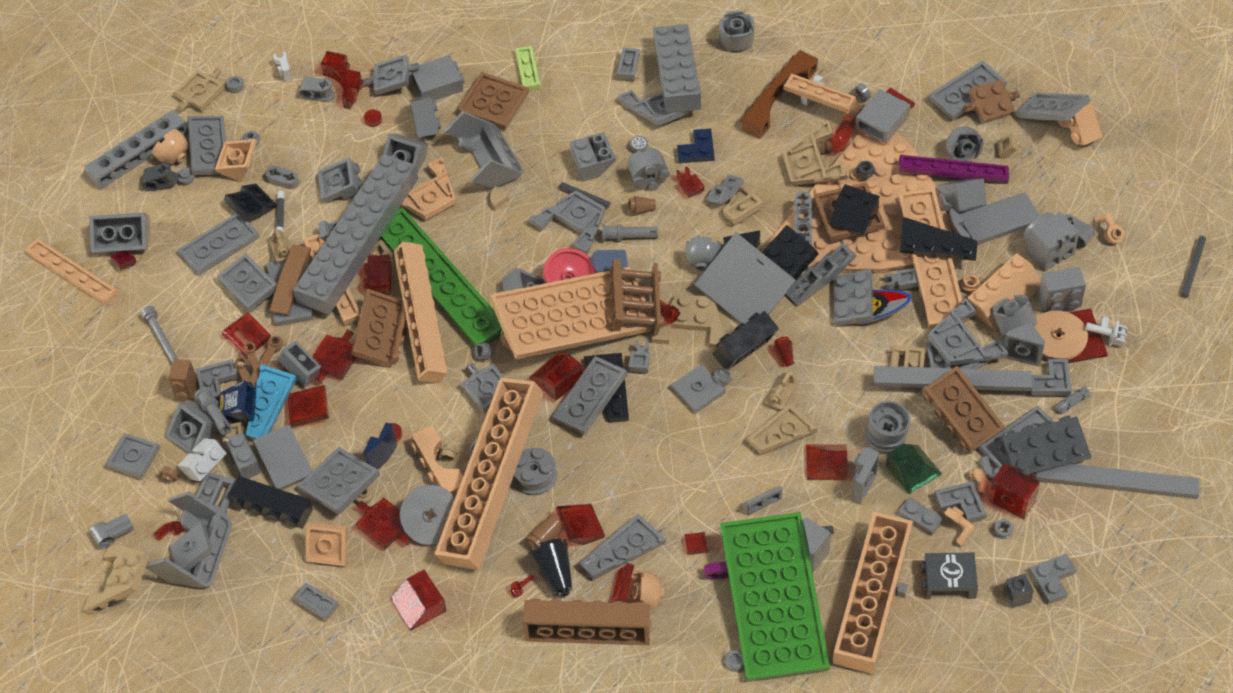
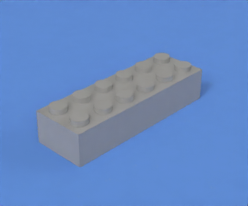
[653,24,701,113]

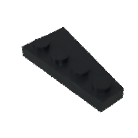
[900,217,977,261]

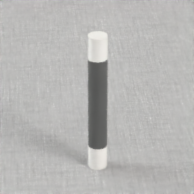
[276,190,285,232]

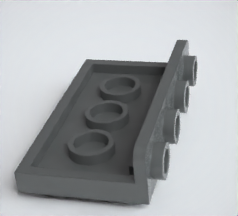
[999,416,1091,479]

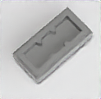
[293,583,339,621]

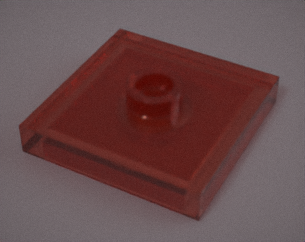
[288,385,329,427]

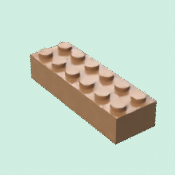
[523,598,651,645]

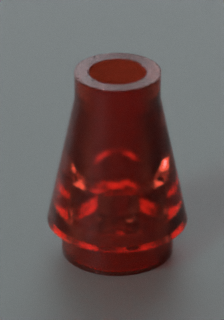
[774,336,795,367]

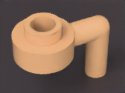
[1095,213,1124,244]
[944,506,974,546]

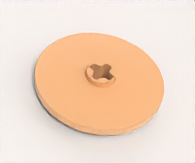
[1034,310,1088,360]

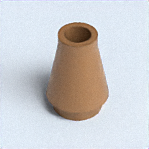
[628,196,656,214]

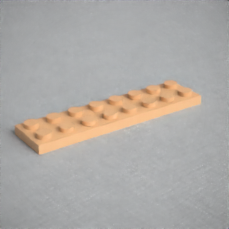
[898,188,967,328]

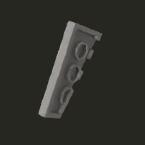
[579,514,666,580]

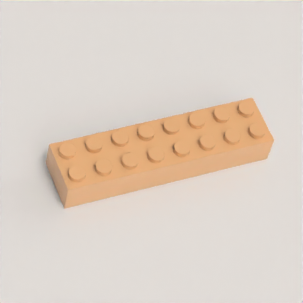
[833,511,913,674]

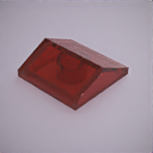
[555,504,605,546]

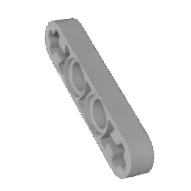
[794,191,812,245]

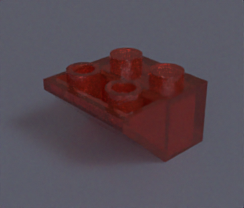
[529,354,583,401]

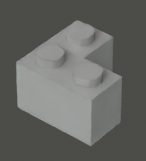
[409,96,441,138]

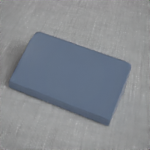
[589,250,628,273]

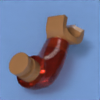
[820,101,862,154]

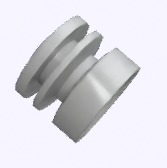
[865,401,911,454]

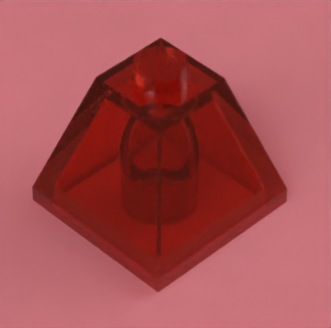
[806,444,848,480]

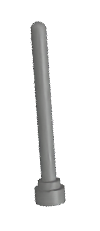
[140,306,178,363]

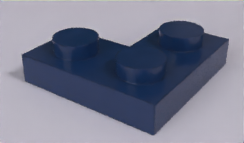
[677,128,715,164]

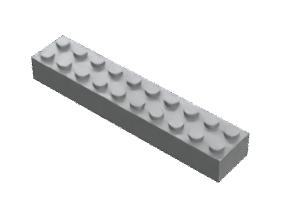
[293,154,418,315]

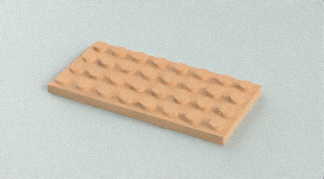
[489,267,653,360]

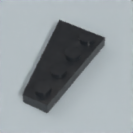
[584,353,629,423]

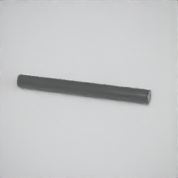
[1181,236,1206,298]

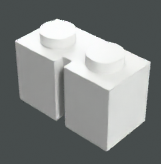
[178,438,227,481]

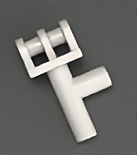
[1085,316,1128,347]

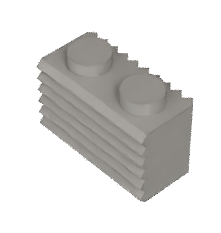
[278,341,321,387]
[225,432,261,479]

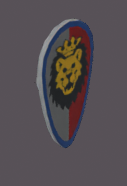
[856,290,912,324]

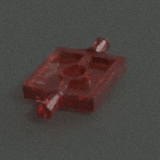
[312,329,357,384]
[356,497,412,550]

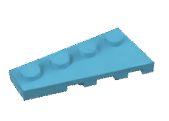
[246,364,297,440]

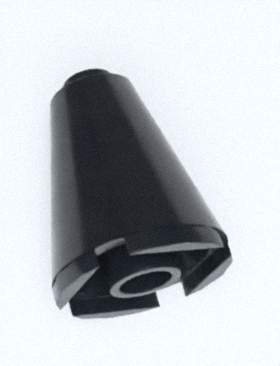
[528,538,572,598]

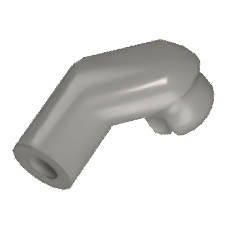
[979,456,1004,481]

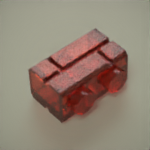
[363,254,392,296]

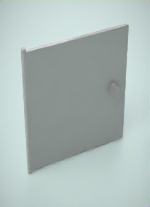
[693,232,796,325]

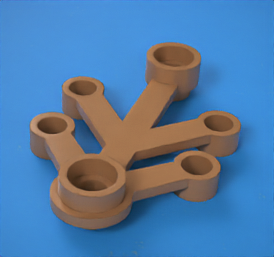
[235,336,288,389]

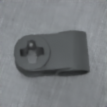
[142,163,179,191]

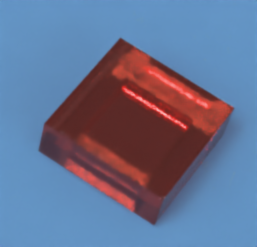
[685,532,707,555]

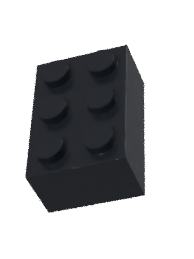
[757,225,819,280]
[713,311,779,371]

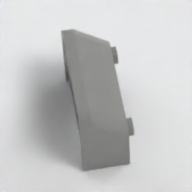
[444,111,524,188]
[146,491,232,588]

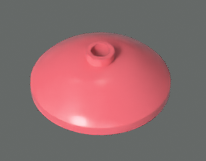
[543,248,596,283]

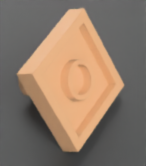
[305,522,348,566]

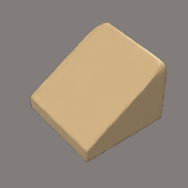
[369,239,395,265]

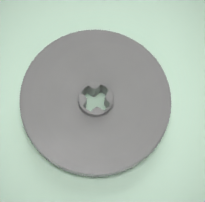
[400,485,455,545]

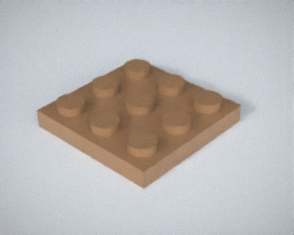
[457,72,529,130]
[814,182,885,242]

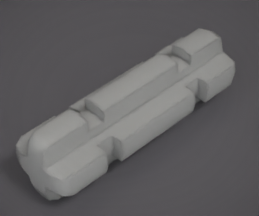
[1055,387,1090,414]

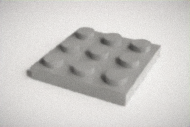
[298,447,380,515]

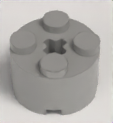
[719,10,754,52]
[628,148,670,191]
[993,295,1037,335]

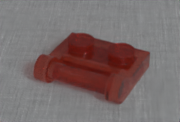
[222,313,271,359]

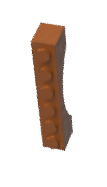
[741,50,818,139]

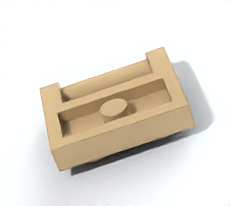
[890,345,925,368]

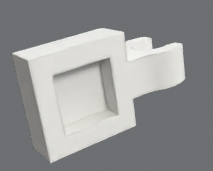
[273,51,292,83]

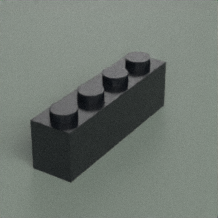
[228,476,313,529]

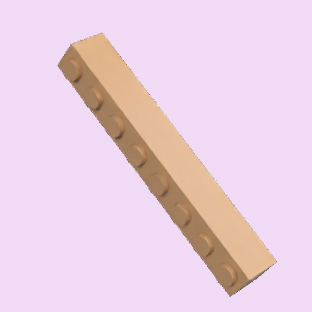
[394,241,447,383]

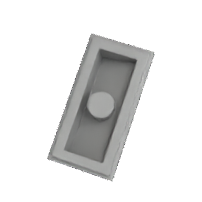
[741,486,782,515]

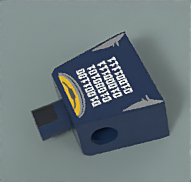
[218,380,257,424]

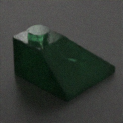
[886,444,942,494]

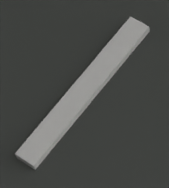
[874,366,1032,391]
[1035,464,1199,499]

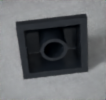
[829,184,880,237]

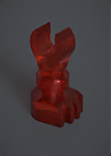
[660,300,681,323]

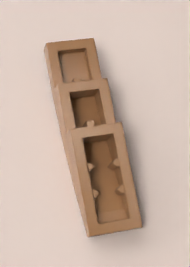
[270,244,311,316]

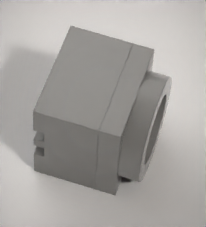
[1023,212,1079,271]

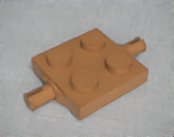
[963,79,1020,123]

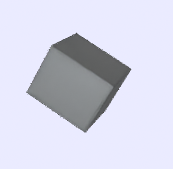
[897,583,908,598]

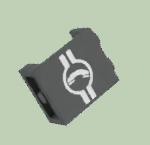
[920,552,978,599]

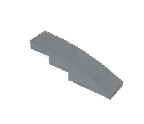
[786,242,857,306]

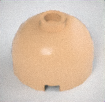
[152,129,188,164]
[628,570,664,610]

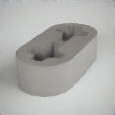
[265,166,299,189]

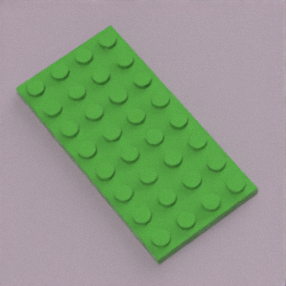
[720,512,830,682]

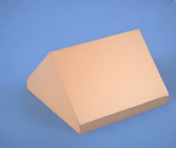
[215,139,257,182]

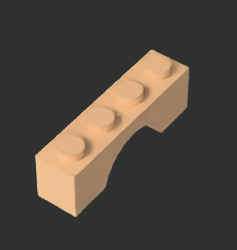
[410,425,463,498]

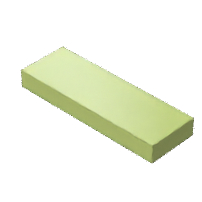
[515,46,541,91]

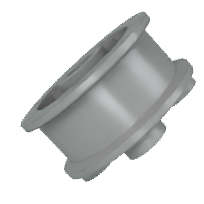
[514,448,557,495]

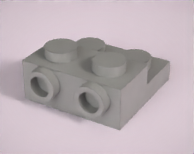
[318,157,363,203]
[852,447,880,505]

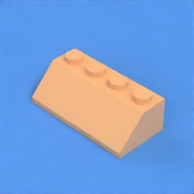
[967,253,1041,332]

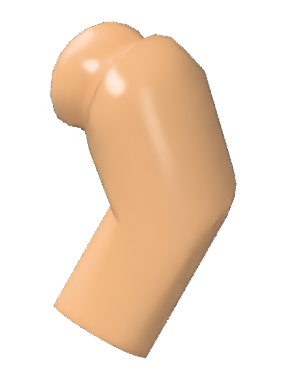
[969,468,988,497]

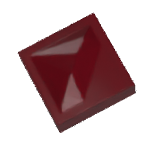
[110,251,137,270]

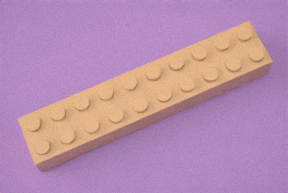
[435,378,544,570]

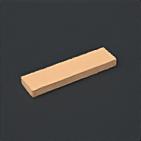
[784,74,856,113]

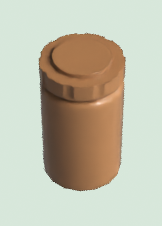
[526,515,564,550]

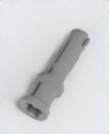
[602,224,658,241]
[194,388,232,435]

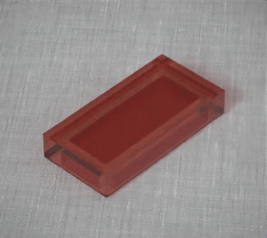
[610,563,634,603]

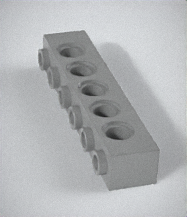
[84,110,188,190]

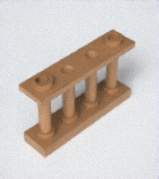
[610,259,664,335]

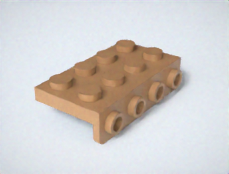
[351,289,407,368]
[922,366,1006,454]

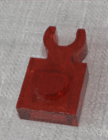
[676,166,705,198]

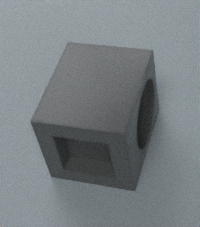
[1004,573,1034,608]

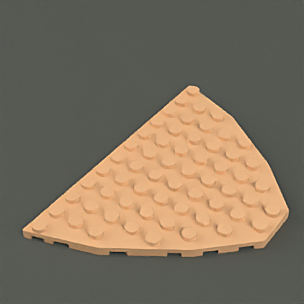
[760,131,953,273]

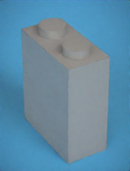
[411,55,465,100]
[855,89,910,144]

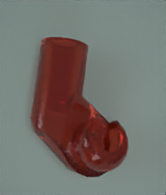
[153,520,184,541]

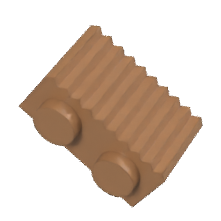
[168,359,198,401]

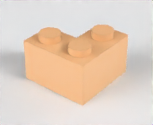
[1058,103,1103,145]

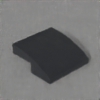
[224,183,277,222]

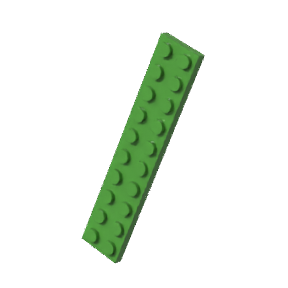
[380,207,502,346]

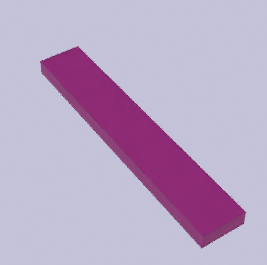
[899,155,1009,183]

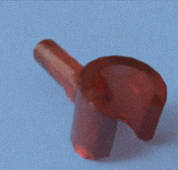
[510,574,534,598]

